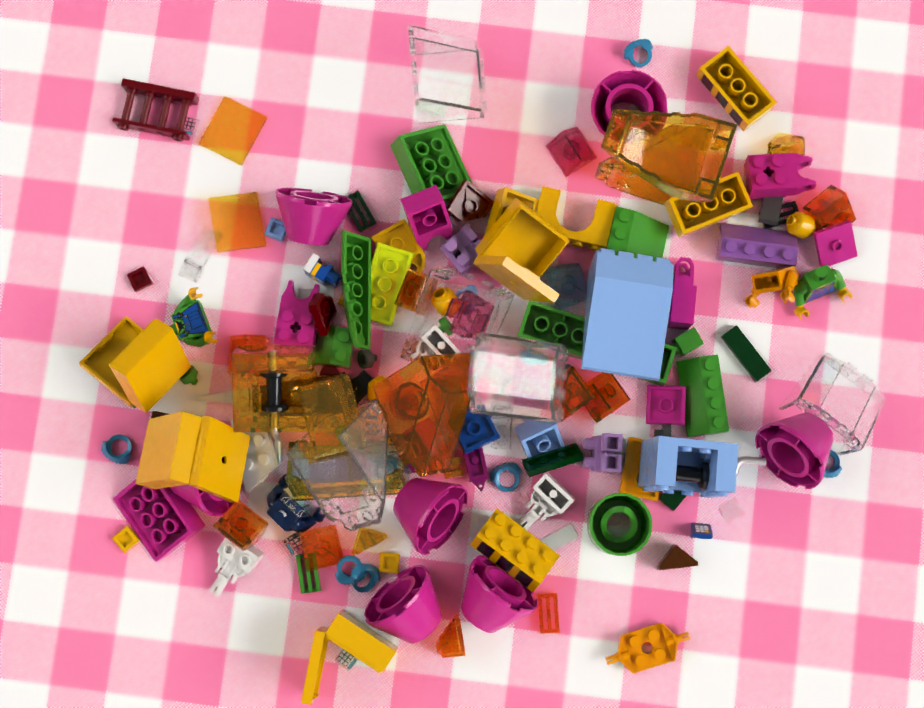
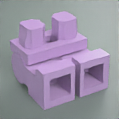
[440,224,481,275]
[582,433,623,473]

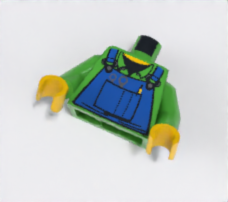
[794,265,852,319]
[169,287,218,347]

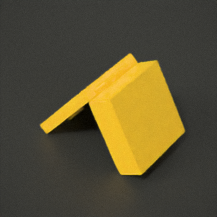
[473,198,570,303]
[79,316,191,413]
[135,411,250,503]
[301,610,398,705]

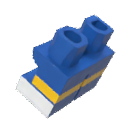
[303,253,341,289]

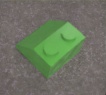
[313,326,354,370]

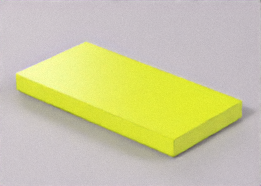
[371,242,414,326]

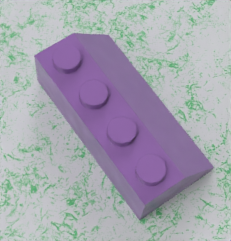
[716,223,798,268]

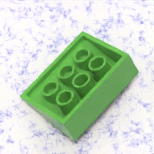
[390,124,472,204]
[606,206,669,261]

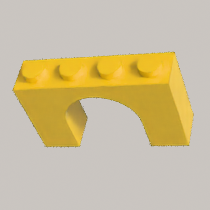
[536,186,616,252]

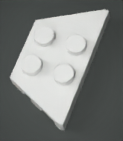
[230,420,279,493]

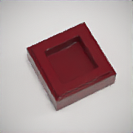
[127,266,153,292]

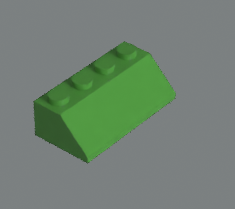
[676,354,729,438]

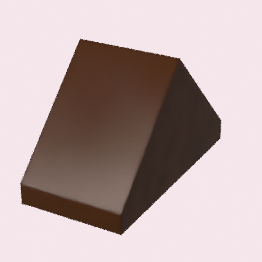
[656,544,699,570]

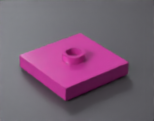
[813,220,858,267]
[646,385,686,426]

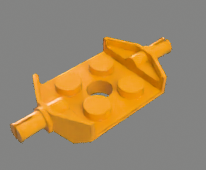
[605,622,690,674]

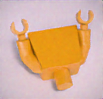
[745,266,799,308]

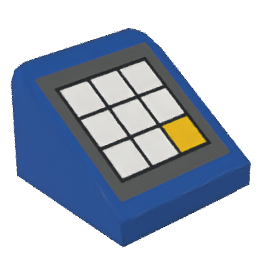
[690,523,713,539]

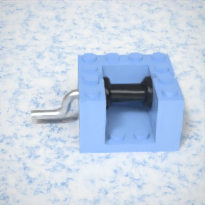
[638,436,766,498]

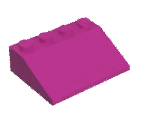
[113,479,206,562]

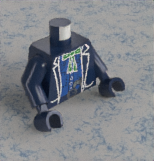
[266,474,327,533]

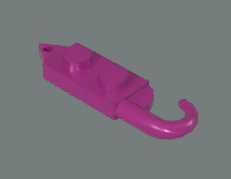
[463,447,489,492]

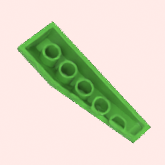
[341,230,371,350]

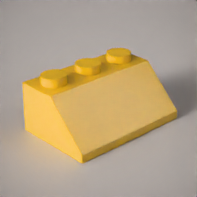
[483,187,539,238]

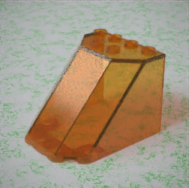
[373,352,479,477]

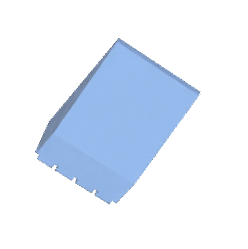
[581,248,674,381]

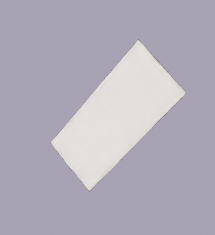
[540,524,579,550]

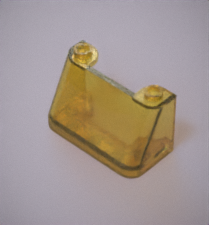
[290,373,366,464]

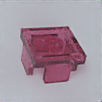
[445,290,497,342]

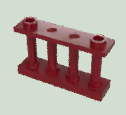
[112,78,199,142]

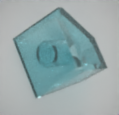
[544,263,587,310]

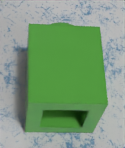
[672,327,704,357]

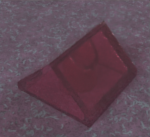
[545,127,597,178]

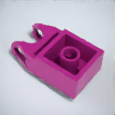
[744,153,816,199]
[400,185,452,251]
[667,257,697,330]
[273,280,320,352]

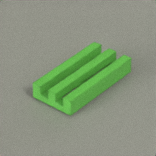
[296,552,321,594]

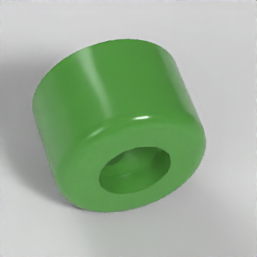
[587,493,652,556]

